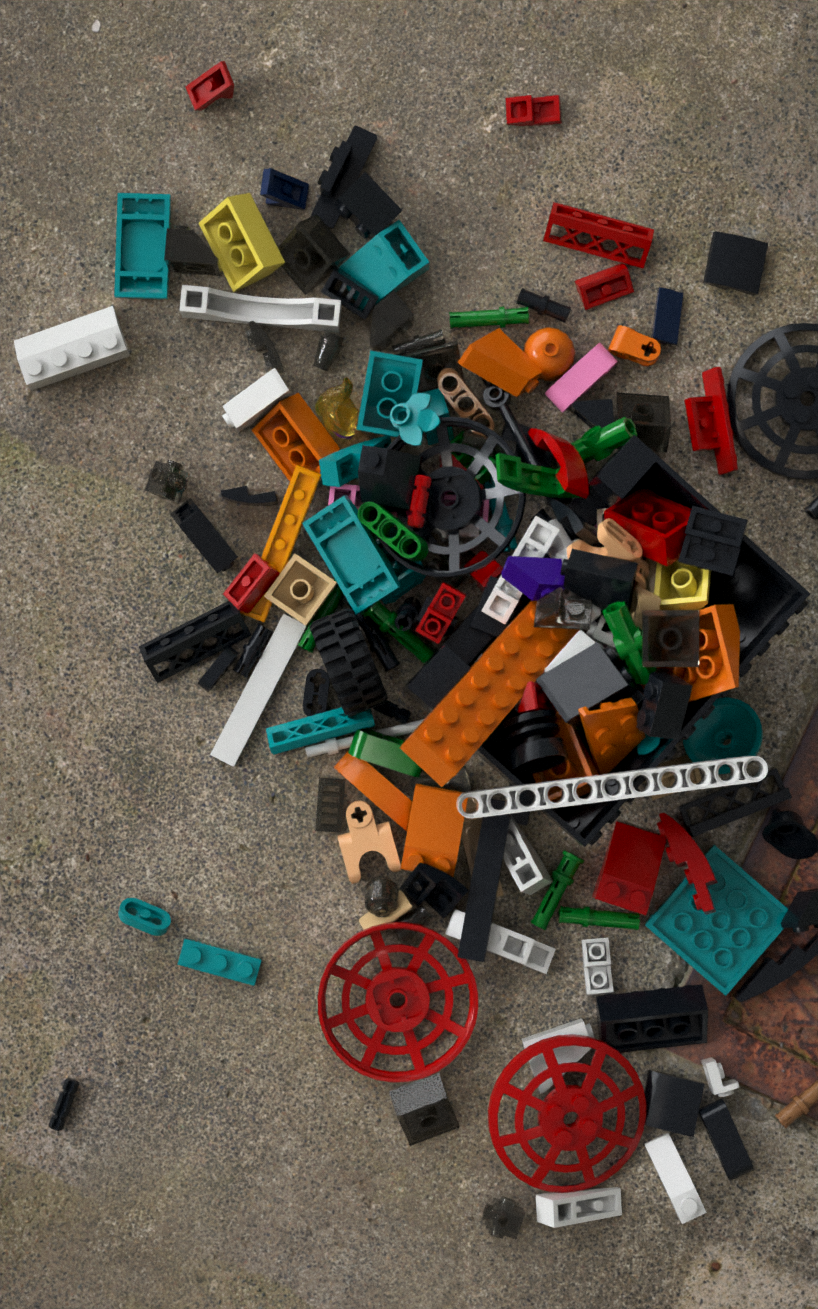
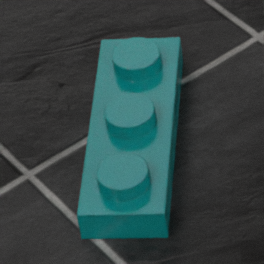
[177,938,262,986]

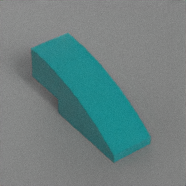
[319,436,391,487]

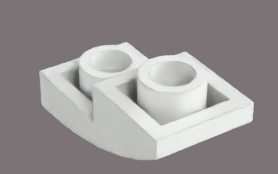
[581,938,614,996]

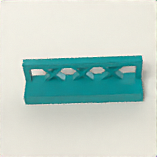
[266,707,375,755]

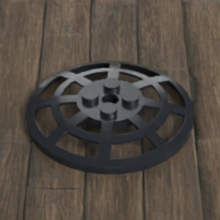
[726,323,818,480]
[370,417,526,578]

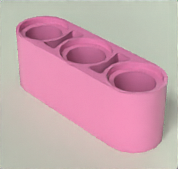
[545,343,618,413]

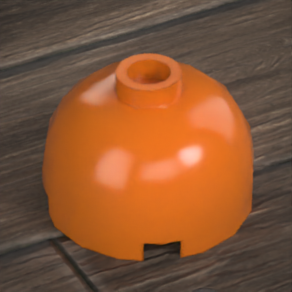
[523,327,575,381]

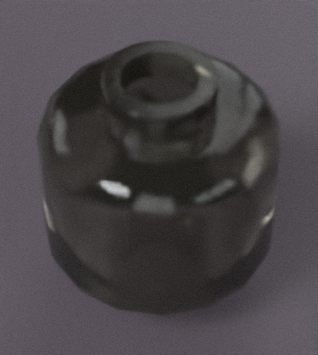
[364,876,399,918]

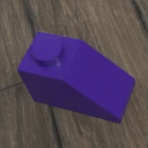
[501,556,565,602]

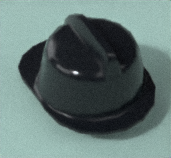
[762,808,818,859]

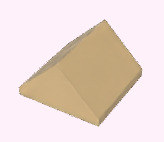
[264,554,337,626]

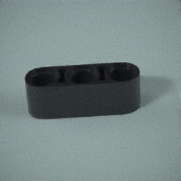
[699,1099,754,1181]

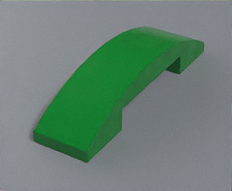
[496,453,582,498]

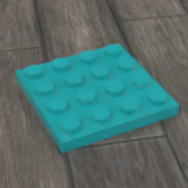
[644,845,788,996]

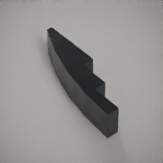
[733,931,818,1002]

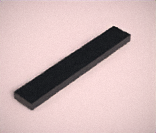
[457,799,511,963]

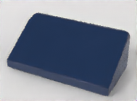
[651,287,684,345]

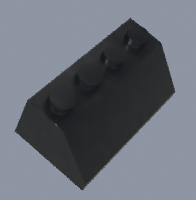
[596,984,708,1053]

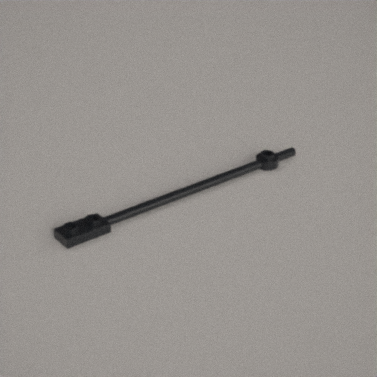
[481,377,611,631]

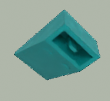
[338,220,430,310]

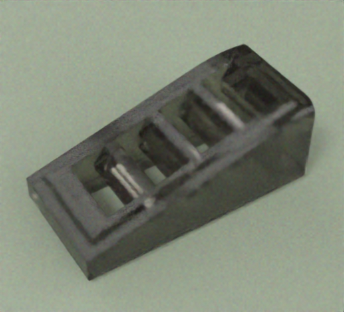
[315,777,346,833]

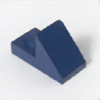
[260,168,309,210]

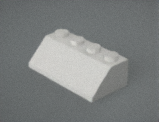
[14,306,131,390]

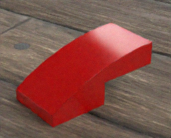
[505,95,562,126]

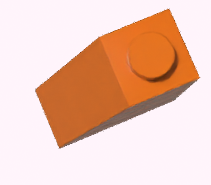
[458,328,543,397]

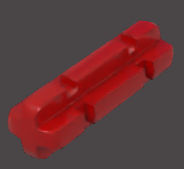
[407,475,431,528]

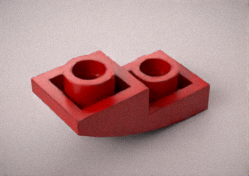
[415,582,466,644]

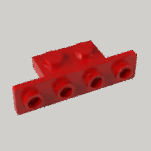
[684,367,738,475]

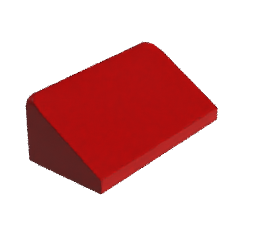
[575,263,634,310]
[223,553,280,614]
[518,681,556,714]

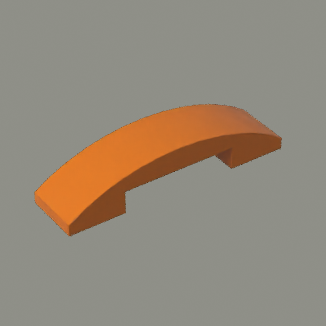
[334,750,413,831]

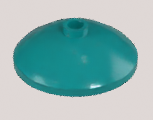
[683,697,763,774]

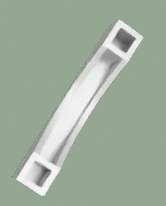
[179,285,342,333]

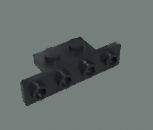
[310,126,377,229]

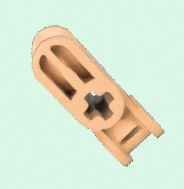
[567,518,650,589]
[337,800,401,884]

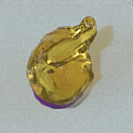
[315,377,359,439]

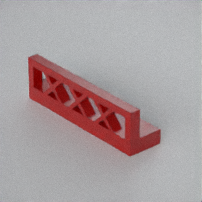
[543,202,654,269]

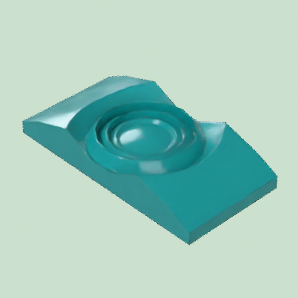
[114,193,171,300]
[302,495,401,615]

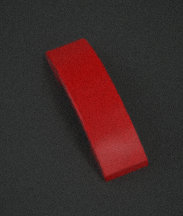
[528,428,589,499]

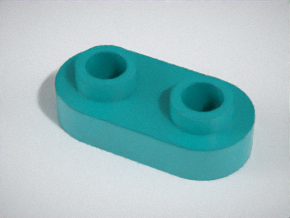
[118,898,171,936]

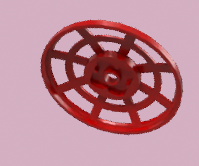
[317,922,478,1082]
[488,1034,646,1193]

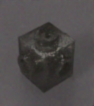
[145,460,191,503]
[482,1196,525,1240]

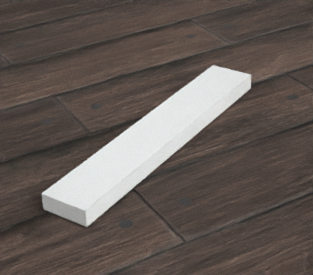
[210,614,307,767]

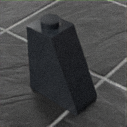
[170,498,238,574]
[560,549,638,610]

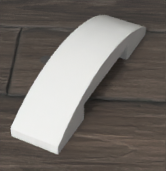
[481,516,560,624]

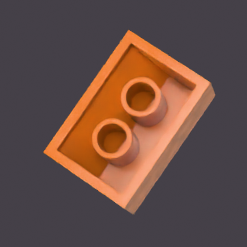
[252,392,341,481]

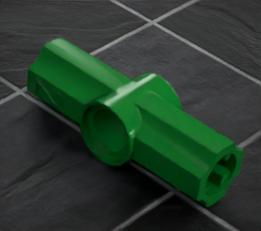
[571,417,637,463]
[603,601,657,685]

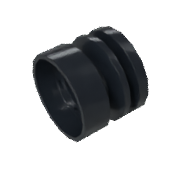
[499,709,568,776]

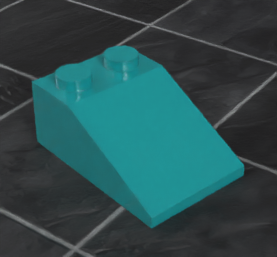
[356,350,423,437]

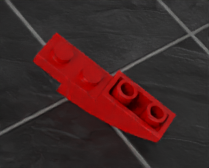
[657,812,718,915]

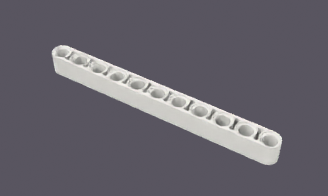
[456,756,768,819]

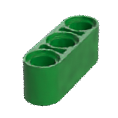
[358,502,428,562]
[348,728,423,777]

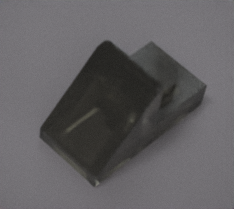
[534,587,593,630]

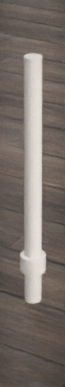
[305,719,424,758]

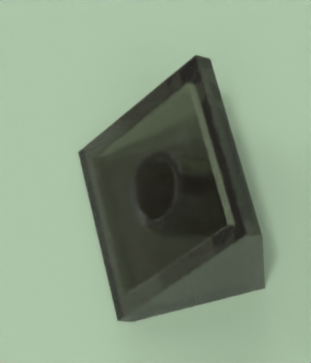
[405,341,464,393]
[642,610,699,667]

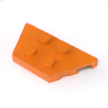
[578,697,645,775]

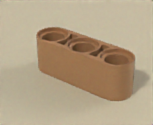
[437,368,494,437]

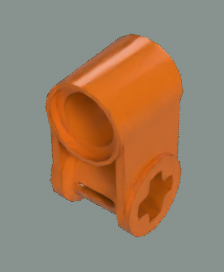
[608,325,661,367]

